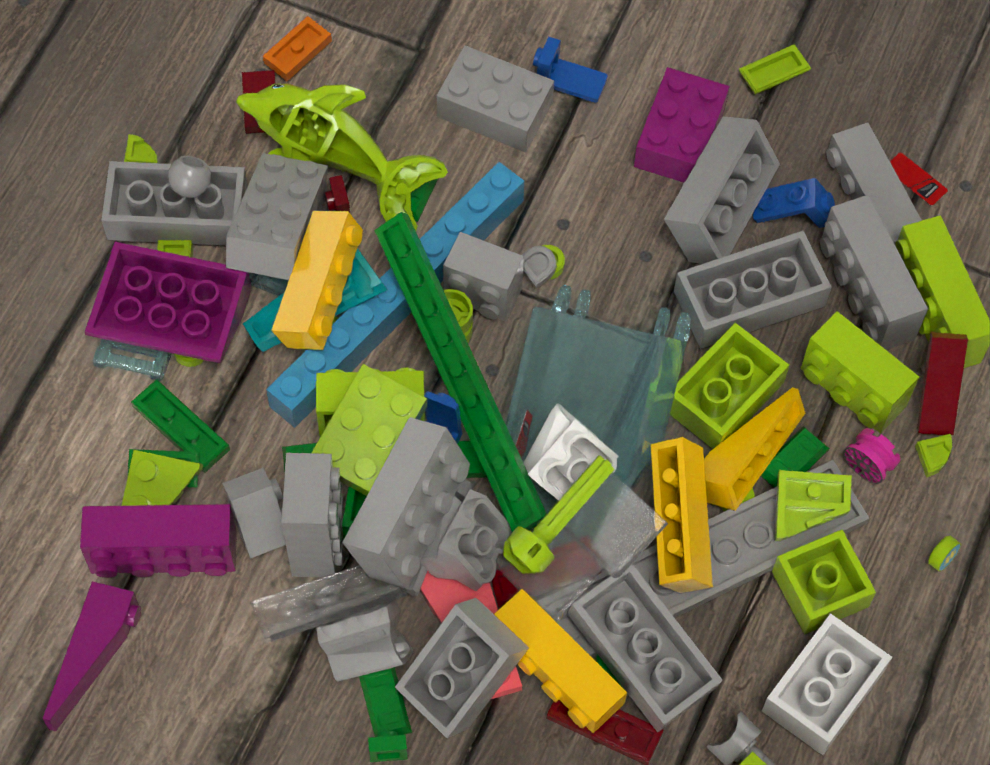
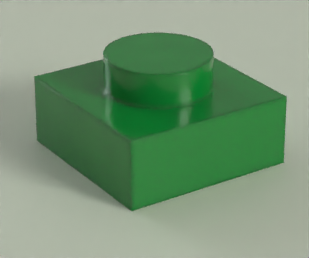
[368,731,408,763]

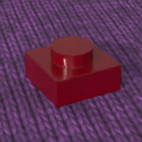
[325,175,350,213]

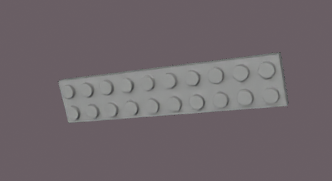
[536,460,870,658]

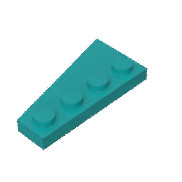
[243,248,388,352]

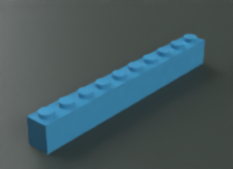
[266,162,524,428]

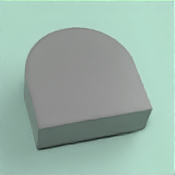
[522,246,557,288]

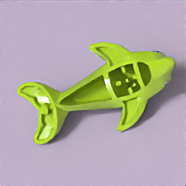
[236,84,448,231]

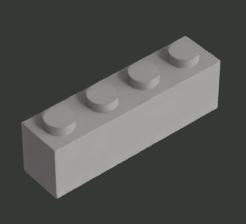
[826,122,922,244]

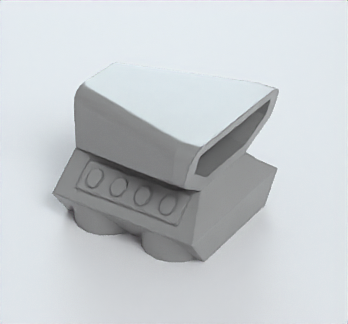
[420,489,511,591]
[316,598,413,682]

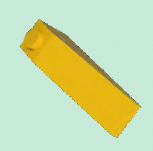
[704,387,806,511]

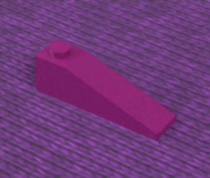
[43,581,141,731]

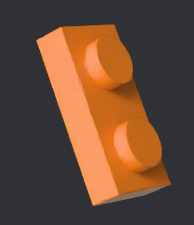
[263,16,332,81]

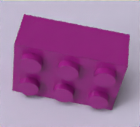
[634,67,730,183]

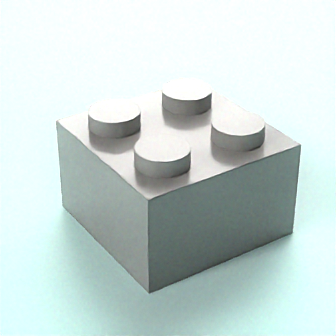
[443,232,524,322]

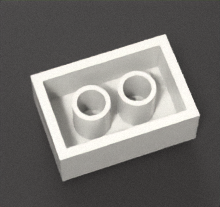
[762,613,892,755]

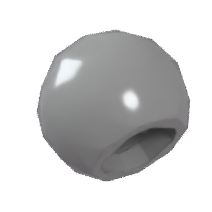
[168,156,211,198]

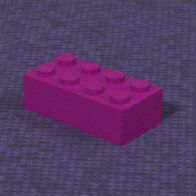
[80,504,237,578]

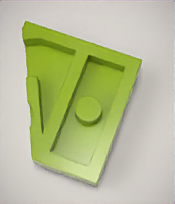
[121,450,203,506]
[775,470,852,541]

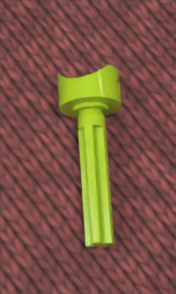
[503,455,615,574]

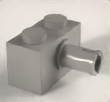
[222,468,286,559]

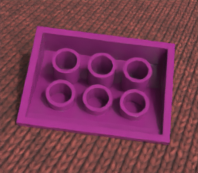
[85,242,252,363]

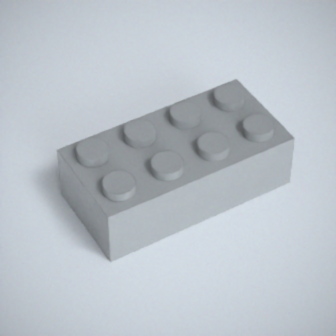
[664,116,780,264]
[226,153,328,280]
[101,161,248,246]
[820,195,928,350]
[674,231,832,349]
[342,417,470,589]
[282,453,345,578]
[567,561,723,732]

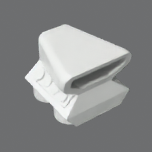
[523,403,619,506]

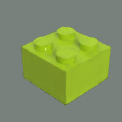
[772,529,876,635]

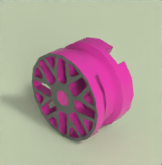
[843,428,901,484]

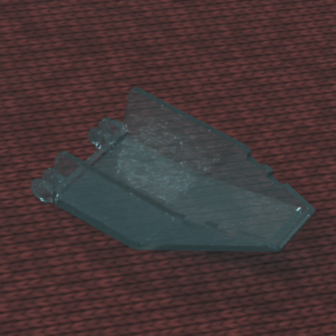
[506,285,691,550]

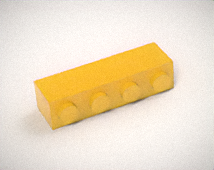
[271,211,363,350]
[651,437,713,593]
[494,589,627,733]

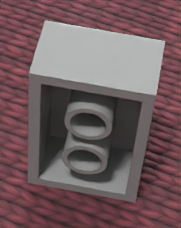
[437,45,554,152]
[395,598,529,738]

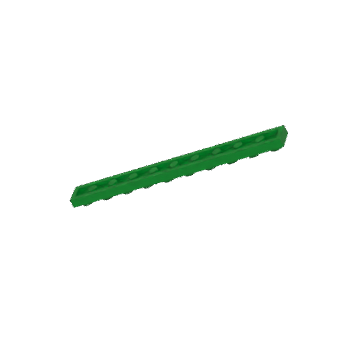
[374,212,547,532]

